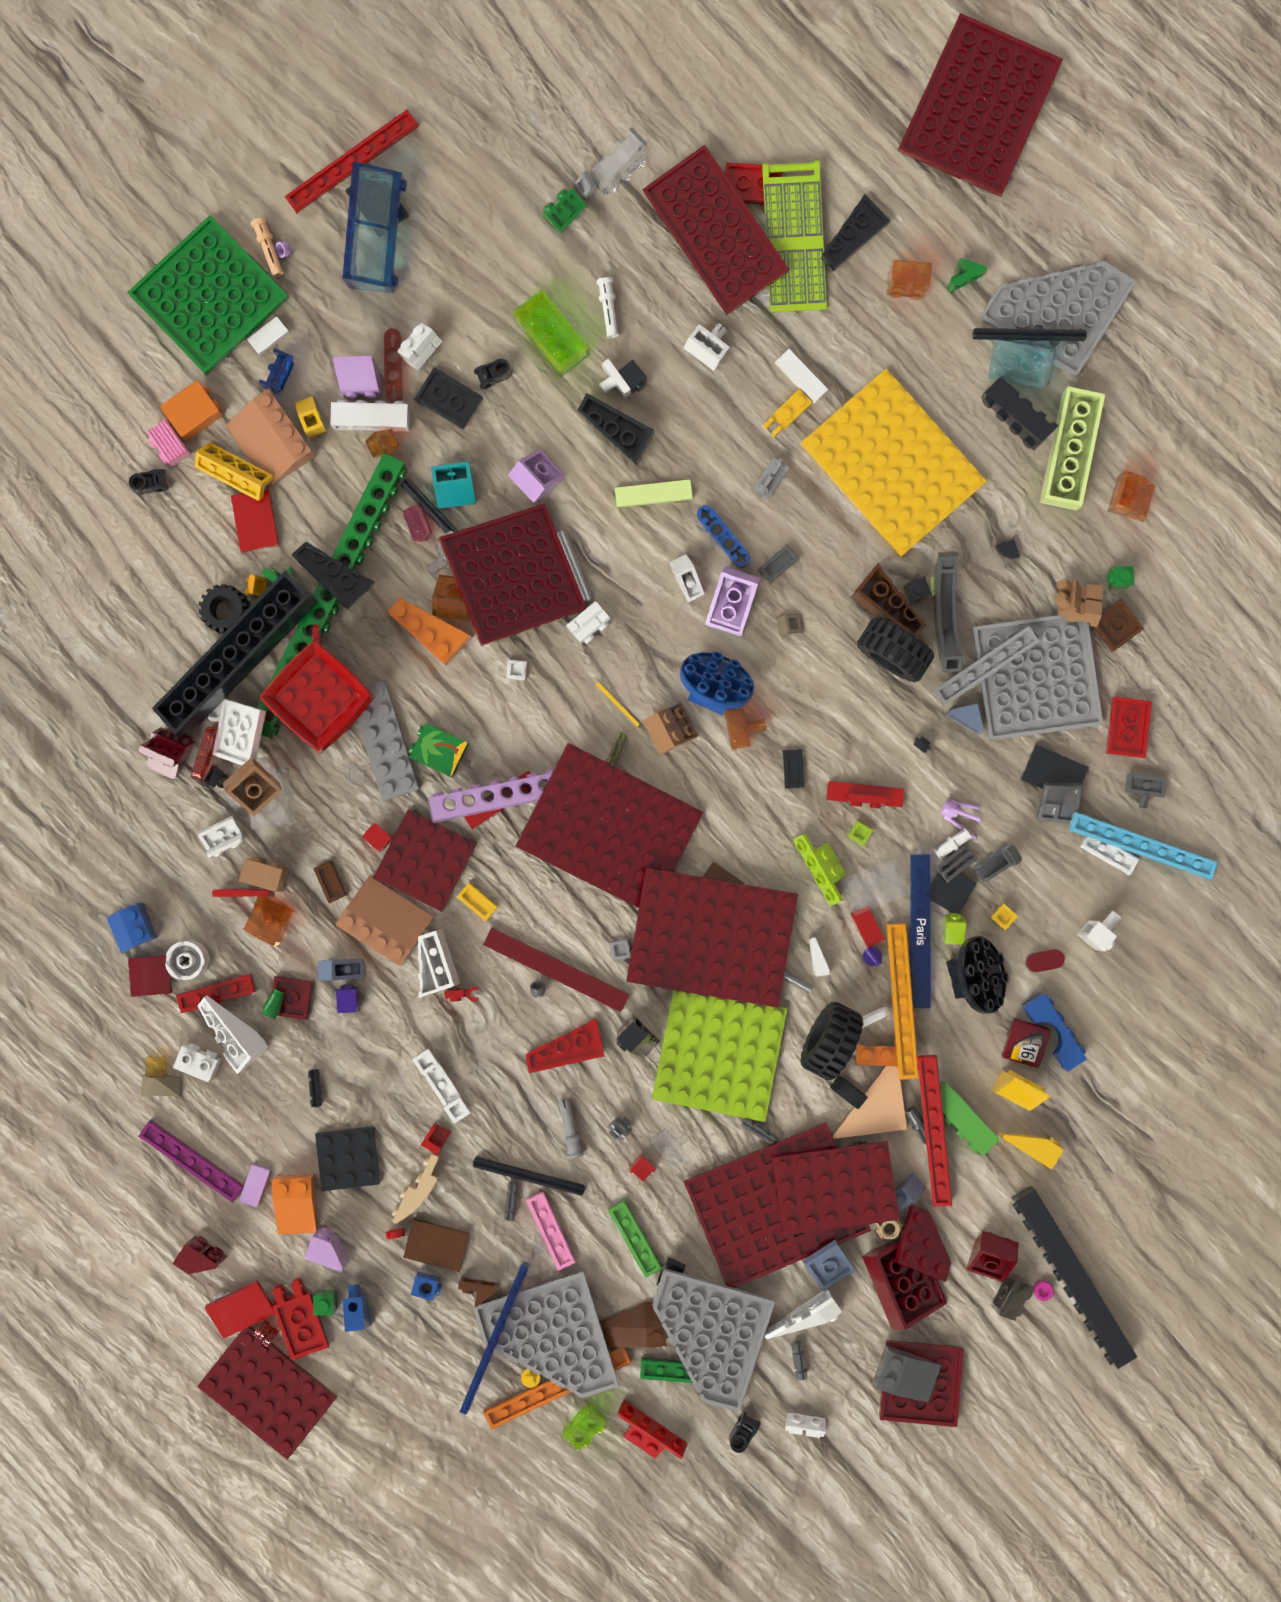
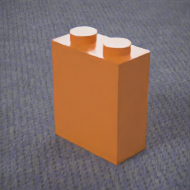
[160,380,223,442]

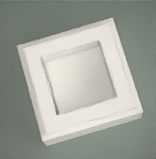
[506,659,527,681]

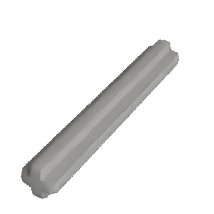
[557,530,592,602]

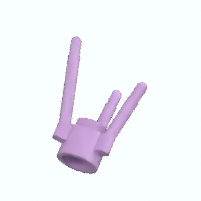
[941,800,982,840]

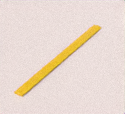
[595,682,640,727]

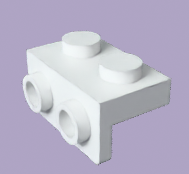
[198,815,244,858]

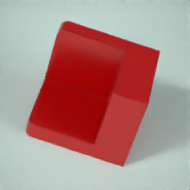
[362,823,393,852]
[421,1122,451,1155]
[629,1153,656,1181]

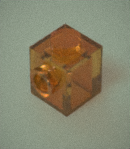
[365,429,400,458]

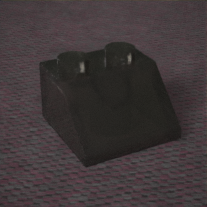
[991,1272,1034,1321]

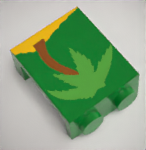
[408,723,469,778]

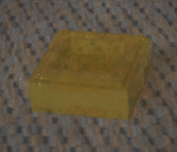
[146,1056,167,1076]

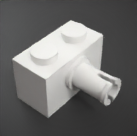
[684,324,730,371]
[1077,911,1122,951]

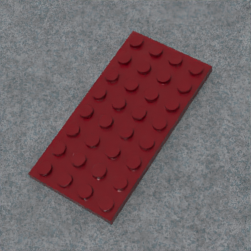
[642,145,790,316]

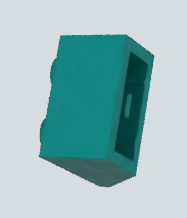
[431,462,476,509]

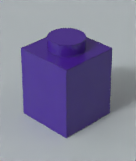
[336,984,360,1013]

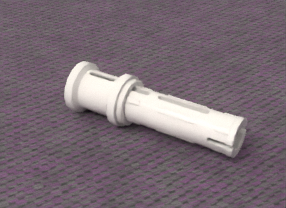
[596,277,619,338]

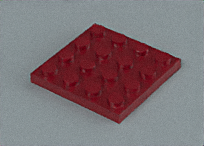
[373,809,477,912]
[879,1340,964,1427]

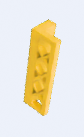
[195,442,274,501]

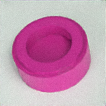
[1033,1280,1054,1301]

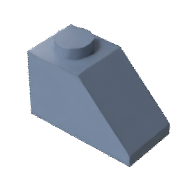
[318,958,364,981]

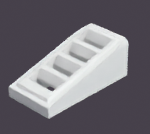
[809,937,831,976]

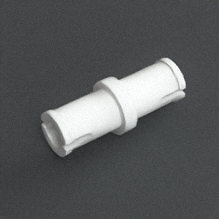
[934,828,972,860]

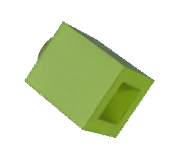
[942,913,966,945]

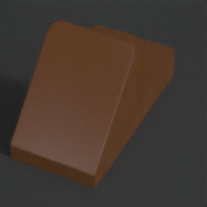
[458,1277,499,1307]

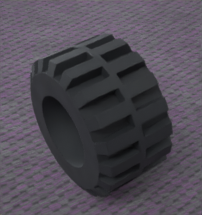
[198,584,251,634]

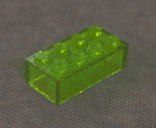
[512,289,590,378]

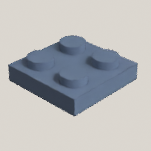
[802,1240,856,1291]

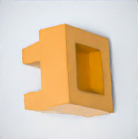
[244,575,268,597]

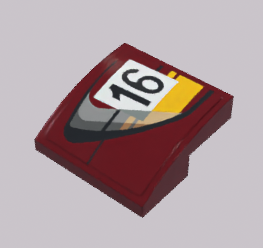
[1001,1018,1051,1069]

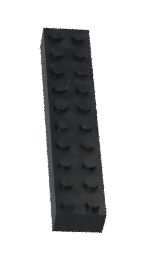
[152,571,318,739]

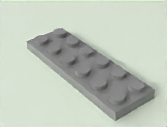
[357,680,420,801]

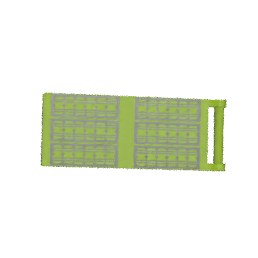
[762,160,827,313]

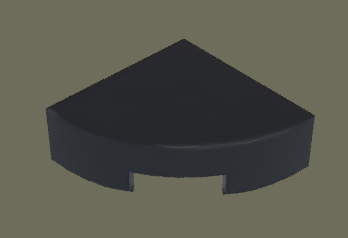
[995,539,1020,559]

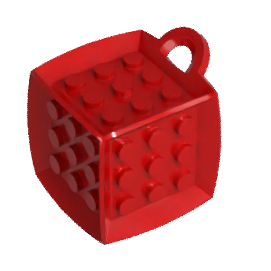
[260,624,376,754]

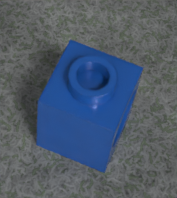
[411,1272,442,1301]

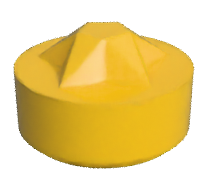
[521,1368,541,1388]

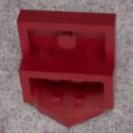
[138,727,195,779]

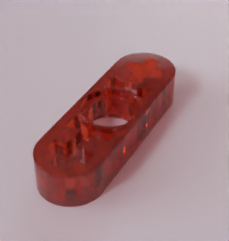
[191,726,217,782]

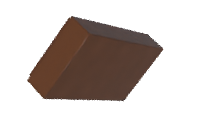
[313,861,347,903]

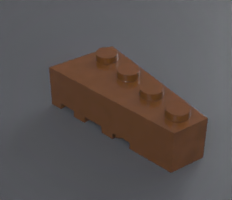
[851,563,926,637]

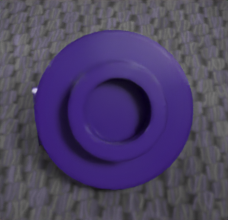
[863,947,882,967]

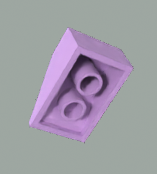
[333,356,381,399]
[705,566,761,637]

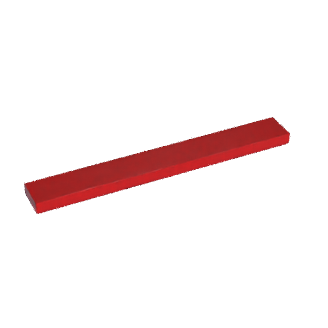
[284,109,419,214]
[917,1054,953,1207]

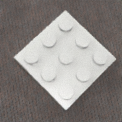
[212,699,266,765]

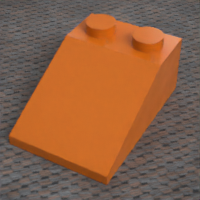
[272,1174,317,1234]

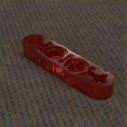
[384,328,403,404]

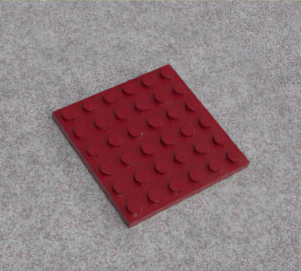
[438,503,587,647]

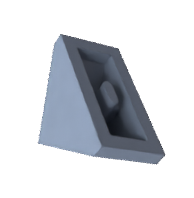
[946,704,984,735]

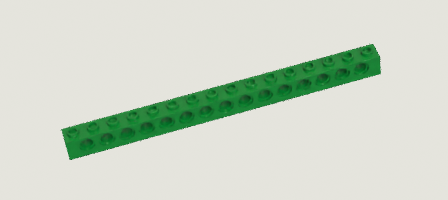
[257,453,407,739]

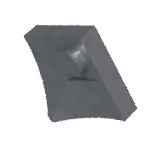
[1036,782,1082,824]

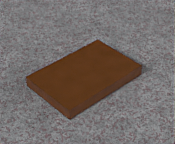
[403,1219,470,1272]

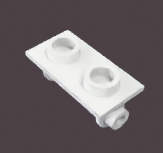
[785,1412,826,1438]

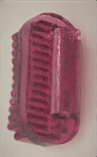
[403,505,432,542]

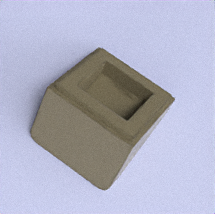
[777,614,803,636]

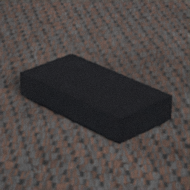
[782,749,804,789]

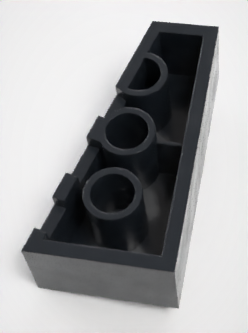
[980,376,1059,451]
[578,393,655,466]
[616,1015,661,1058]

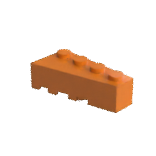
[387,598,472,666]

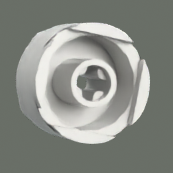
[165,940,210,980]

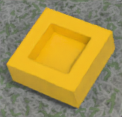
[990,903,1018,931]

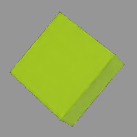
[847,820,873,846]

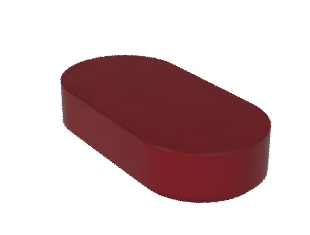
[1025,949,1065,972]

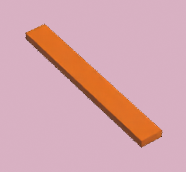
[483,1347,632,1430]

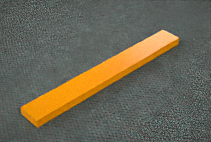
[886,923,919,1080]

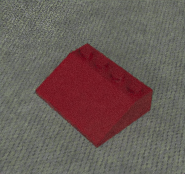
[862,1238,947,1330]

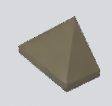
[141,1076,182,1096]

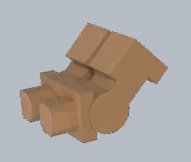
[1055,578,1103,627]

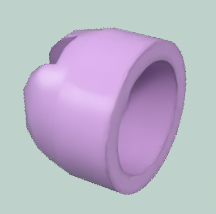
[275,241,292,258]

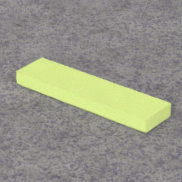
[615,480,692,508]

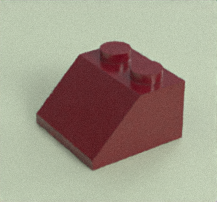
[966,1231,1019,1282]

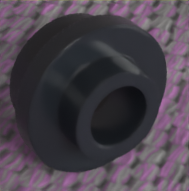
[913,736,931,753]

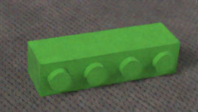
[940,1081,1000,1155]

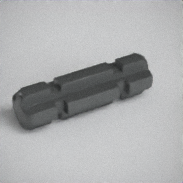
[741,1118,777,1145]
[504,1182,519,1221]
[791,1341,807,1381]

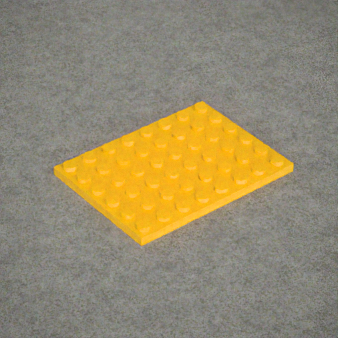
[800,368,987,557]

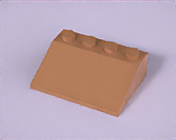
[226,389,316,488]
[335,876,434,967]

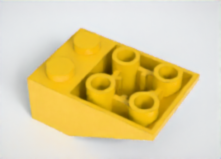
[992,1070,1050,1111]

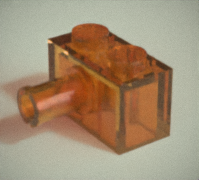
[724,708,767,751]

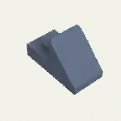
[895,1173,926,1213]

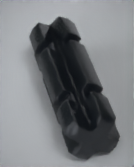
[308,1069,322,1107]

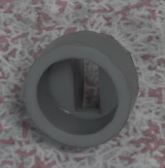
[530,982,546,998]

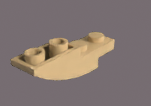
[392,1153,441,1224]

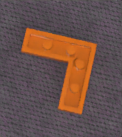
[855,1009,915,1067]

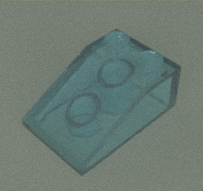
[988,339,1057,388]

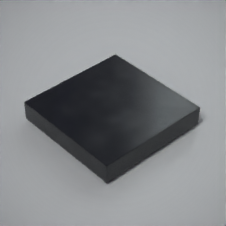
[924,865,977,914]

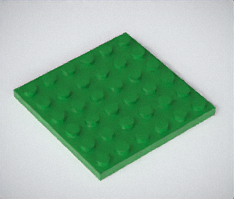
[127,215,289,376]

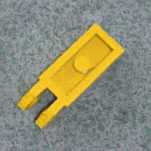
[762,389,813,438]

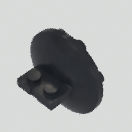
[946,936,1009,1014]

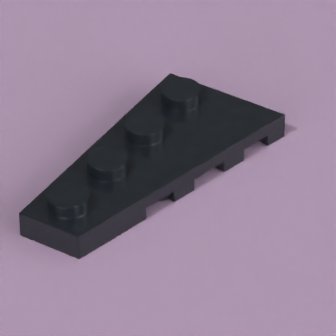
[821,194,890,271]
[292,541,375,609]

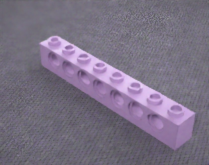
[428,769,553,823]

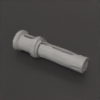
[558,1098,584,1159]

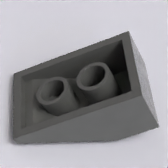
[873,1345,941,1402]

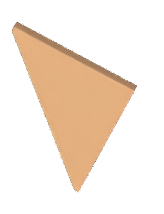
[832,1066,907,1139]

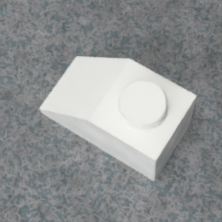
[669,554,705,602]

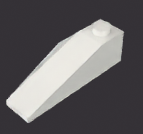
[198,996,268,1074]
[765,1288,842,1339]

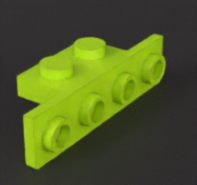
[793,833,847,906]

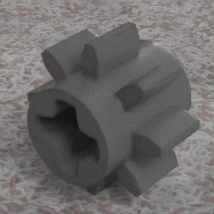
[608,1116,632,1140]

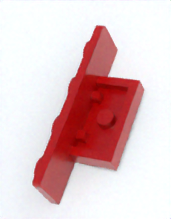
[826,781,904,809]
[616,1400,687,1459]

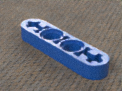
[697,505,750,568]

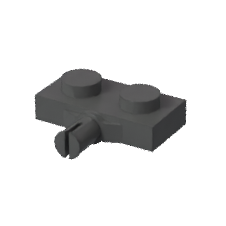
[1125,773,1167,809]

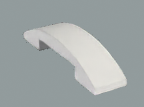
[412,1048,470,1124]

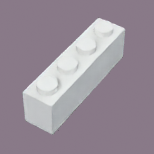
[330,400,410,432]

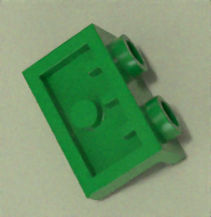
[541,188,587,233]

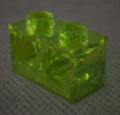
[562,1401,606,1452]

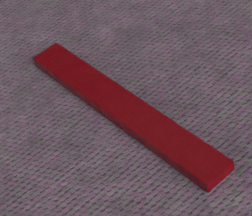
[483,928,630,1012]

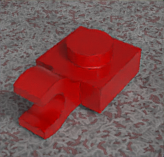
[444,986,479,1002]

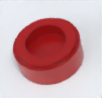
[385,1228,406,1239]

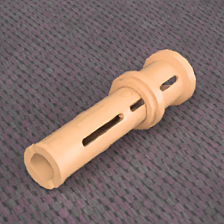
[251,217,284,278]

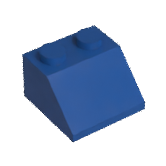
[107,903,158,953]

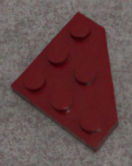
[894,1205,951,1282]

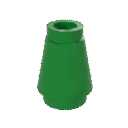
[261,989,284,1019]

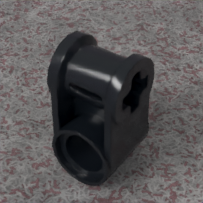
[473,358,512,389]
[129,469,169,494]
[729,1411,761,1453]

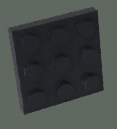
[315,1125,380,1192]

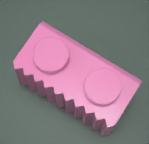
[147,419,191,467]

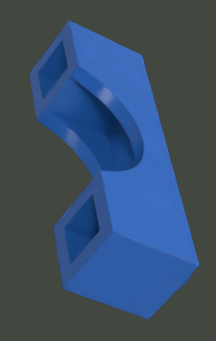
[1021,993,1087,1072]

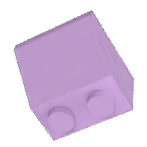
[508,449,566,503]
[304,1227,349,1272]

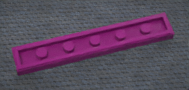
[138,1120,244,1203]

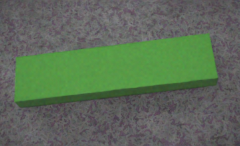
[608,1199,662,1278]

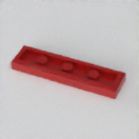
[176,974,256,1013]

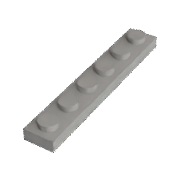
[933,626,1040,707]

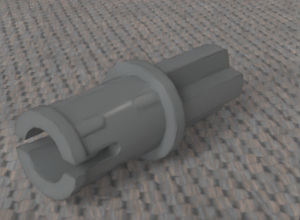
[905,1106,926,1144]

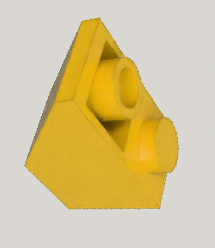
[295,396,327,438]

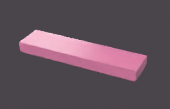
[526,1191,576,1271]

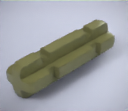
[606,732,627,767]

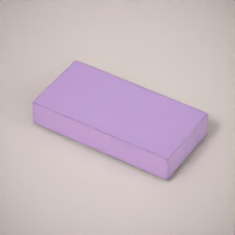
[239,1163,271,1207]

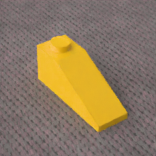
[999,1132,1064,1170]

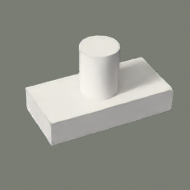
[599,359,631,399]

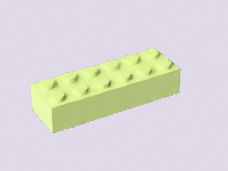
[1039,386,1105,511]

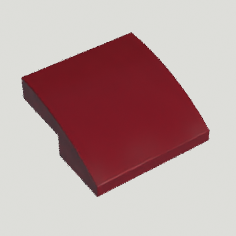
[128,955,172,997]

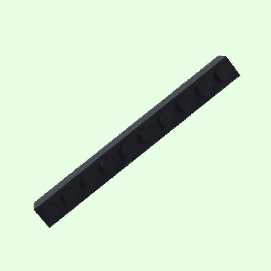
[1011,1186,1137,1369]

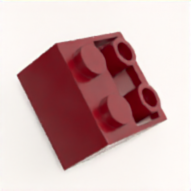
[172,1235,227,1275]

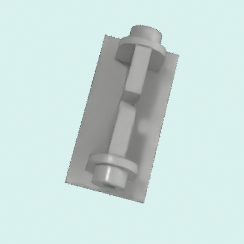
[752,457,789,499]

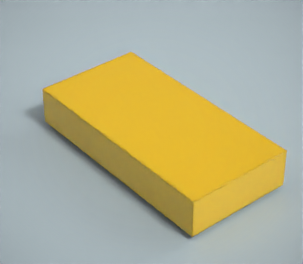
[457,882,498,922]

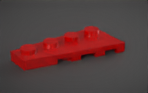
[525,1019,605,1074]

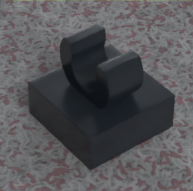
[203,764,229,788]

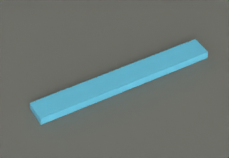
[1068,812,1218,880]

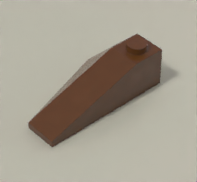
[600,1302,667,1348]

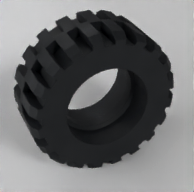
[857,617,934,683]
[800,1002,864,1080]

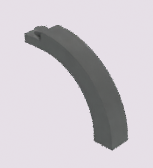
[934,551,963,672]

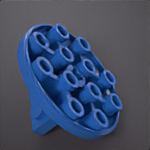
[680,651,754,715]

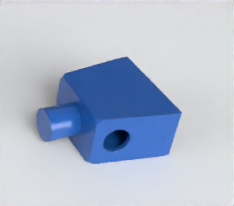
[343,1284,371,1332]

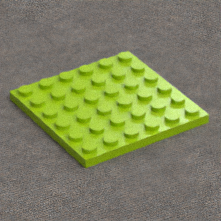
[652,990,787,1122]

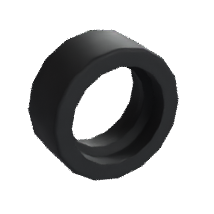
[830,1075,868,1109]

